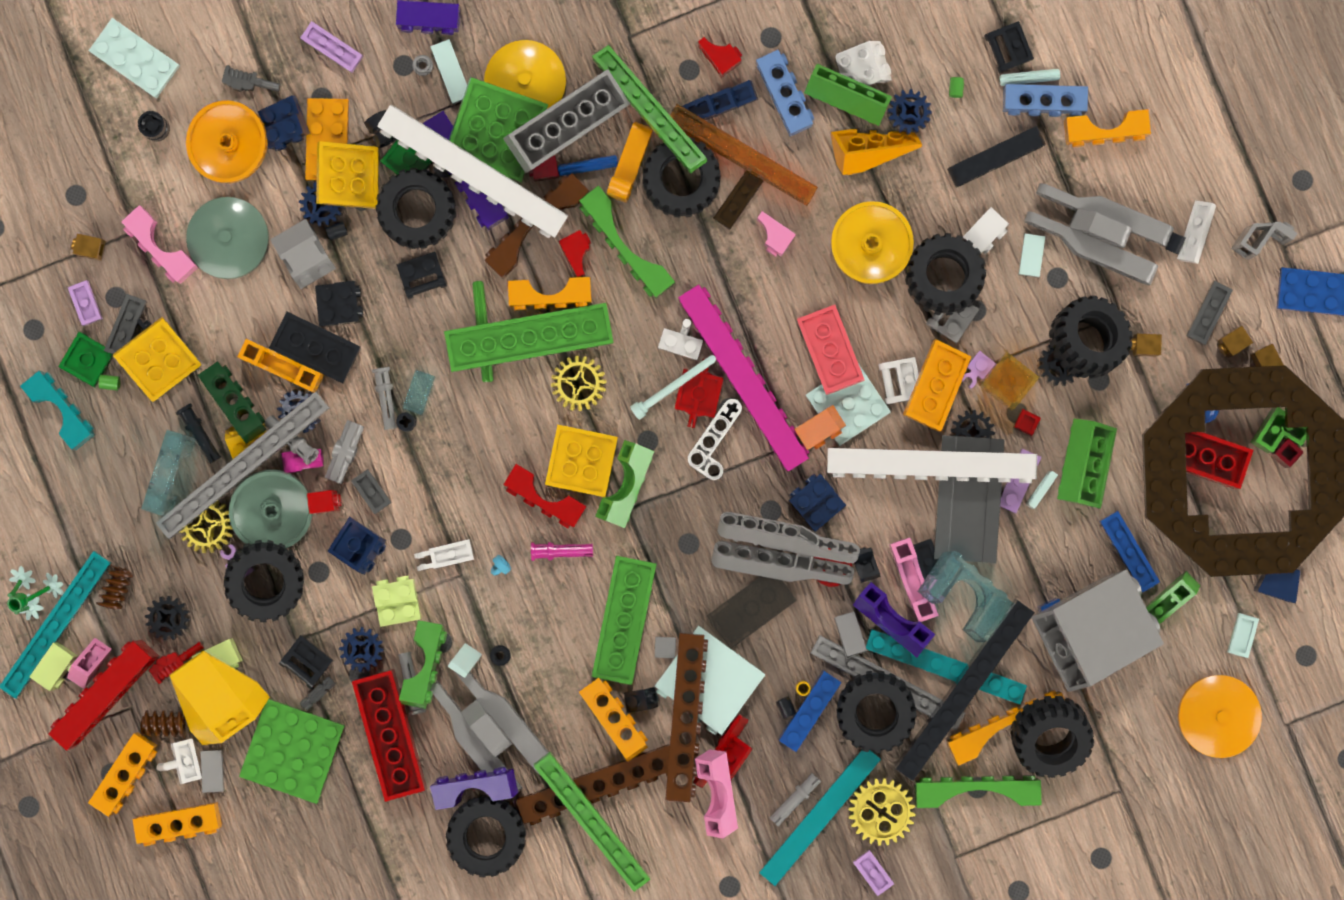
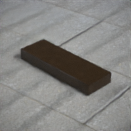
[713,168,765,230]

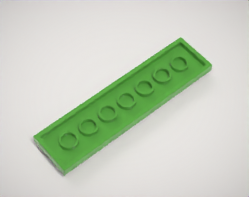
[444,303,614,372]

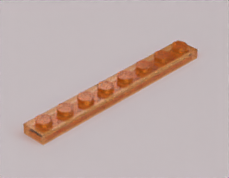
[670,104,818,206]

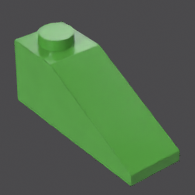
[1146,571,1201,624]

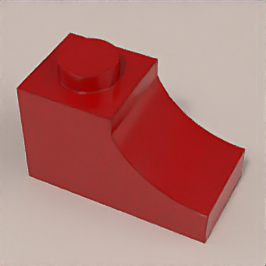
[697,37,742,78]
[558,230,591,277]

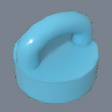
[491,555,511,576]

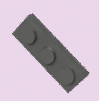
[1186,281,1233,345]
[104,294,147,354]

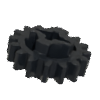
[1037,345,1079,386]
[950,410,996,438]
[145,596,191,641]

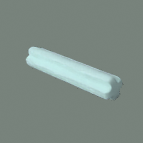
[999,69,1060,86]

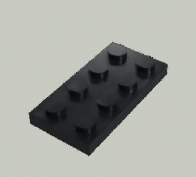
[269,311,361,384]

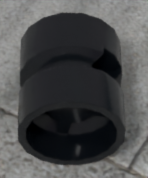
[364,110,397,148]
[138,111,170,142]

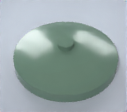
[186,197,269,279]
[229,470,312,548]

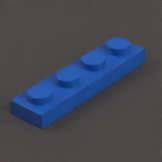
[1099,511,1160,593]

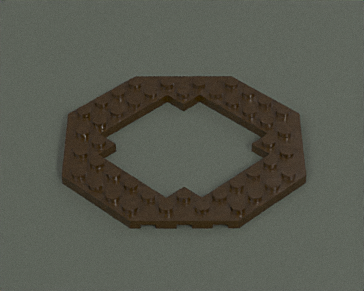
[1142,365,1344,577]

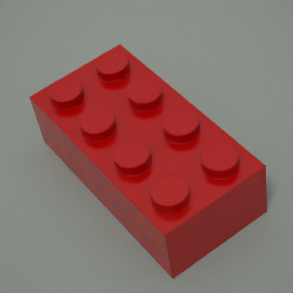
[1185,432,1254,490]

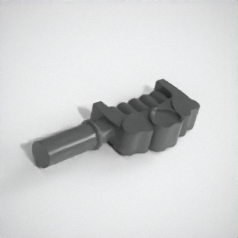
[222,65,281,92]

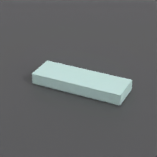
[430,39,467,104]

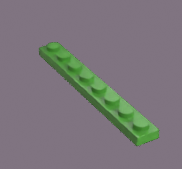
[592,45,707,173]
[534,752,650,892]

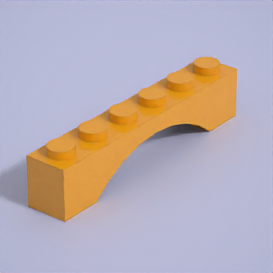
[946,690,1065,766]

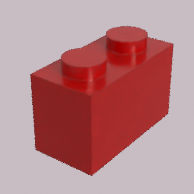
[307,490,342,514]

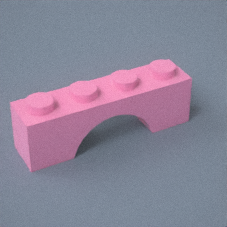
[122,205,199,284]
[889,538,939,622]
[695,749,738,838]

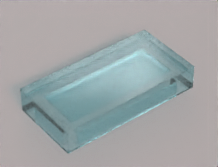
[402,370,435,415]

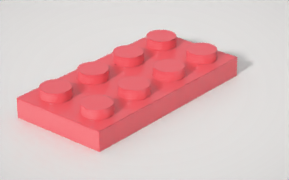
[797,304,865,395]

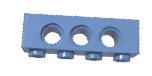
[755,50,815,137]
[1003,84,1088,117]

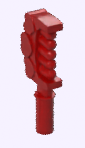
[149,641,204,684]

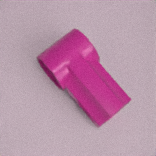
[281,449,324,473]

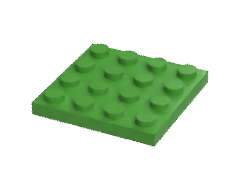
[449,77,548,182]
[239,699,345,804]

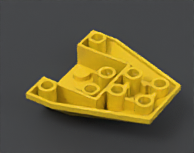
[169,651,270,745]

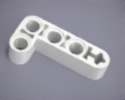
[688,399,742,480]

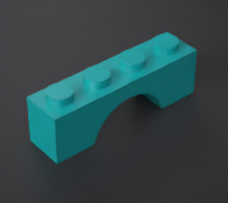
[20,371,95,450]

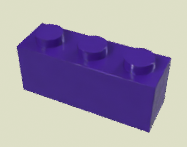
[396,0,460,35]

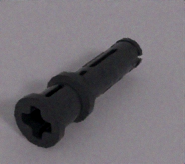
[175,403,221,464]

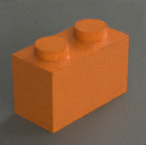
[794,405,846,450]

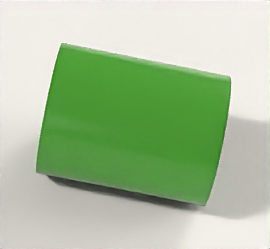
[949,77,964,98]
[99,375,121,391]

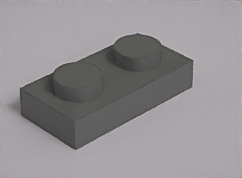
[351,469,392,514]

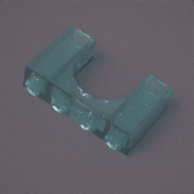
[141,430,195,516]
[917,551,1012,643]

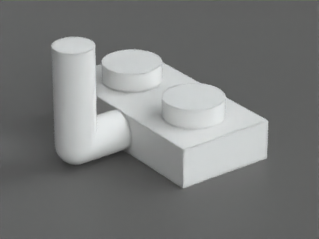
[658,319,703,360]
[157,739,202,784]

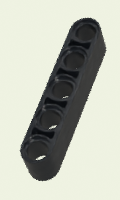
[947,126,1046,188]

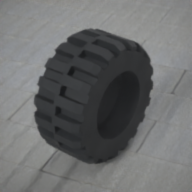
[642,137,721,218]
[376,168,456,249]
[905,233,986,316]
[1049,295,1133,379]
[224,540,304,622]
[837,670,916,753]
[1010,696,1094,778]
[446,795,526,878]

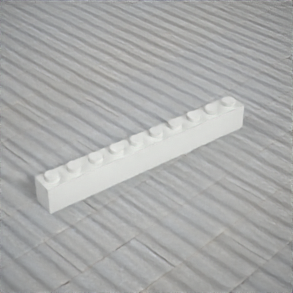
[377,105,568,238]
[827,448,1037,483]

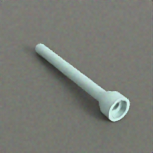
[630,355,716,420]

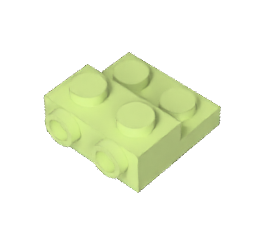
[372,576,421,627]

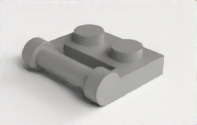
[926,289,979,344]

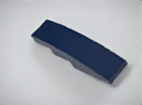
[672,80,759,129]

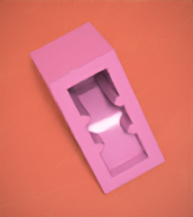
[757,211,796,257]
[67,638,112,689]

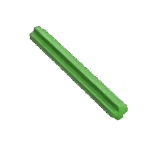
[472,281,493,382]

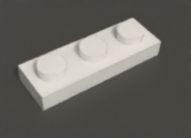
[1177,200,1216,264]

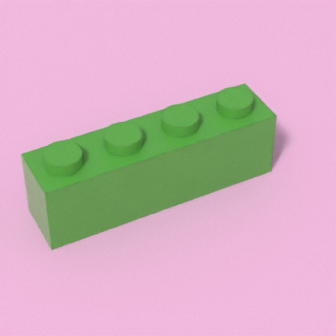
[804,64,892,126]

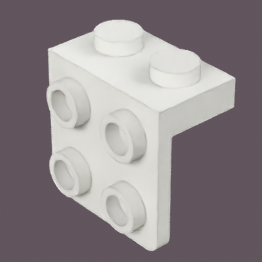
[836,41,892,86]

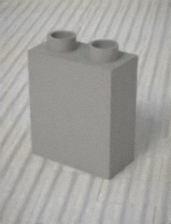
[1031,569,1164,692]

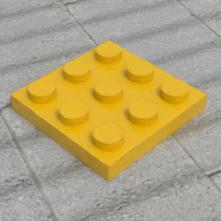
[316,141,378,209]
[113,317,202,402]
[545,424,618,497]

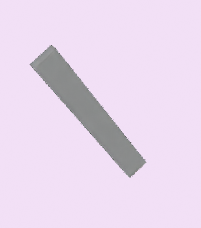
[810,635,966,730]

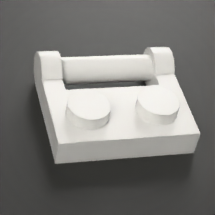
[878,357,919,405]

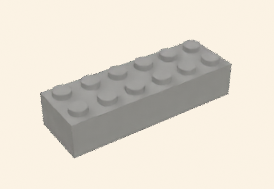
[503,69,630,173]

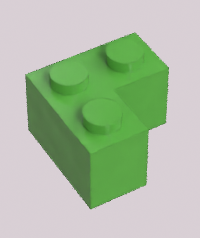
[1250,407,1306,453]

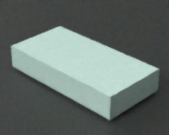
[1018,233,1045,278]
[1026,471,1058,509]
[1227,613,1259,658]
[448,643,482,678]

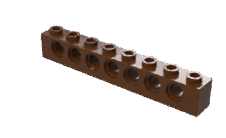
[665,632,708,802]
[516,744,679,826]

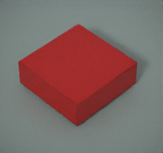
[1013,409,1041,436]

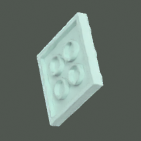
[805,363,891,446]

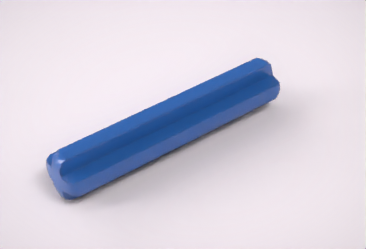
[558,155,618,176]

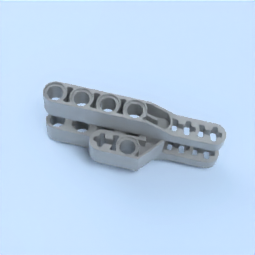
[1024,183,1174,285]
[711,512,860,585]
[431,672,549,801]

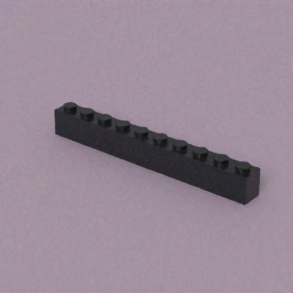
[894,598,1035,781]

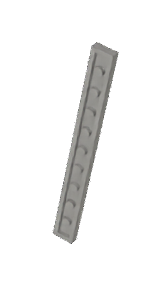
[156,392,330,539]

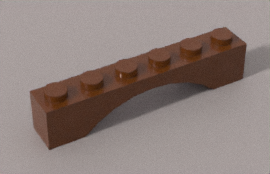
[485,174,590,279]

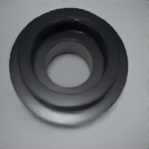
[490,645,511,666]

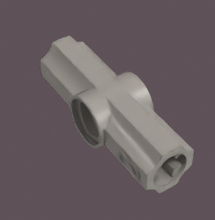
[325,420,364,484]

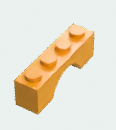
[1064,109,1151,147]
[508,277,592,311]
[237,339,324,393]

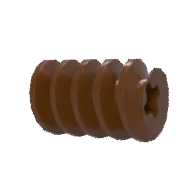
[96,564,134,610]
[140,710,186,737]

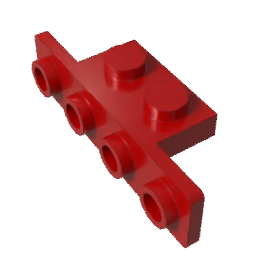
[693,715,753,788]

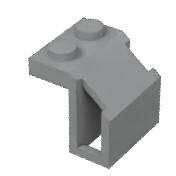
[270,219,336,289]
[1231,222,1298,260]

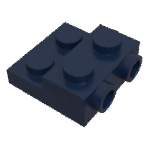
[258,95,310,151]
[788,474,846,532]
[328,516,387,575]

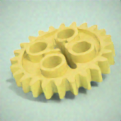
[848,778,916,846]

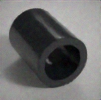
[326,221,348,241]
[1165,232,1186,255]
[776,696,796,719]

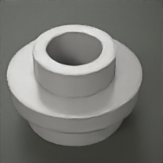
[412,55,433,76]

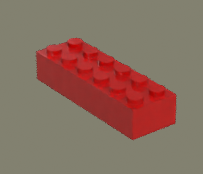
[48,639,159,751]
[352,669,427,802]

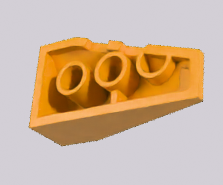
[831,129,922,175]

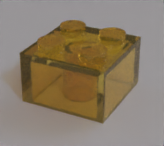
[979,352,1039,411]

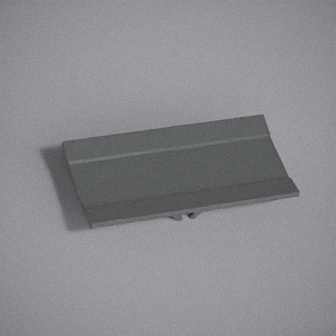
[934,435,1005,564]

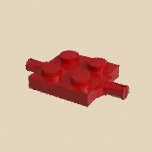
[674,359,723,428]

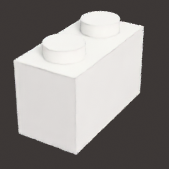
[962,207,1009,255]

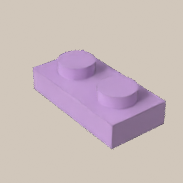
[67,280,103,326]
[853,850,894,896]

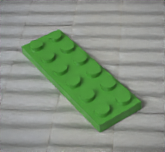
[591,555,656,685]

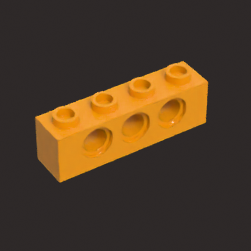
[579,678,648,762]
[88,732,158,817]
[132,802,222,846]

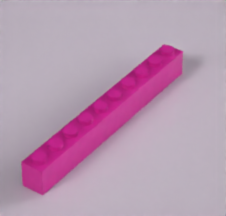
[678,285,810,472]

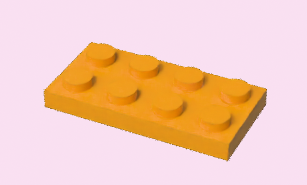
[305,98,349,181]
[903,339,971,432]

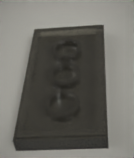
[707,576,797,649]

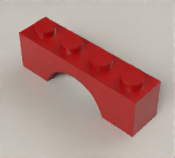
[503,464,587,529]

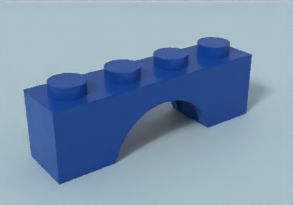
[778,670,842,752]

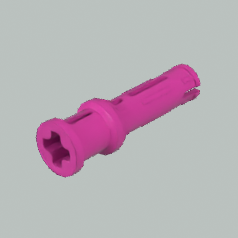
[531,542,593,561]

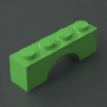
[595,440,654,528]
[399,620,447,709]

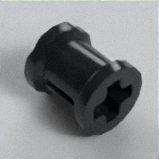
[396,413,417,432]

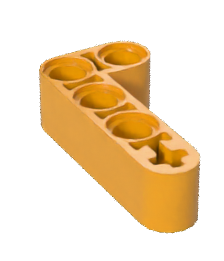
[607,121,653,203]

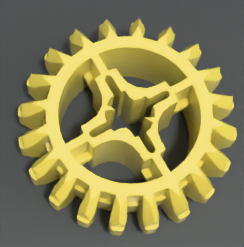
[551,356,606,411]
[179,500,233,553]

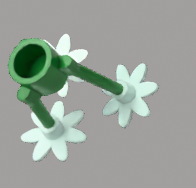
[7,566,64,620]

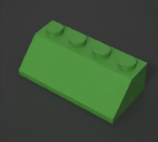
[1057,418,1117,509]

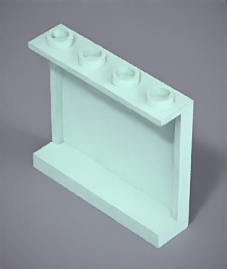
[655,625,765,735]

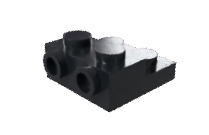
[315,281,364,327]

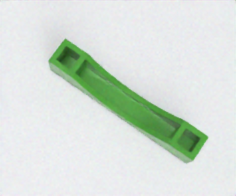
[579,185,675,299]
[915,775,1042,808]

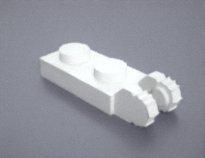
[414,539,474,571]

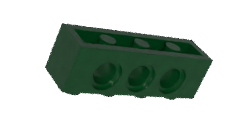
[197,361,267,444]

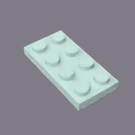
[88,18,180,99]

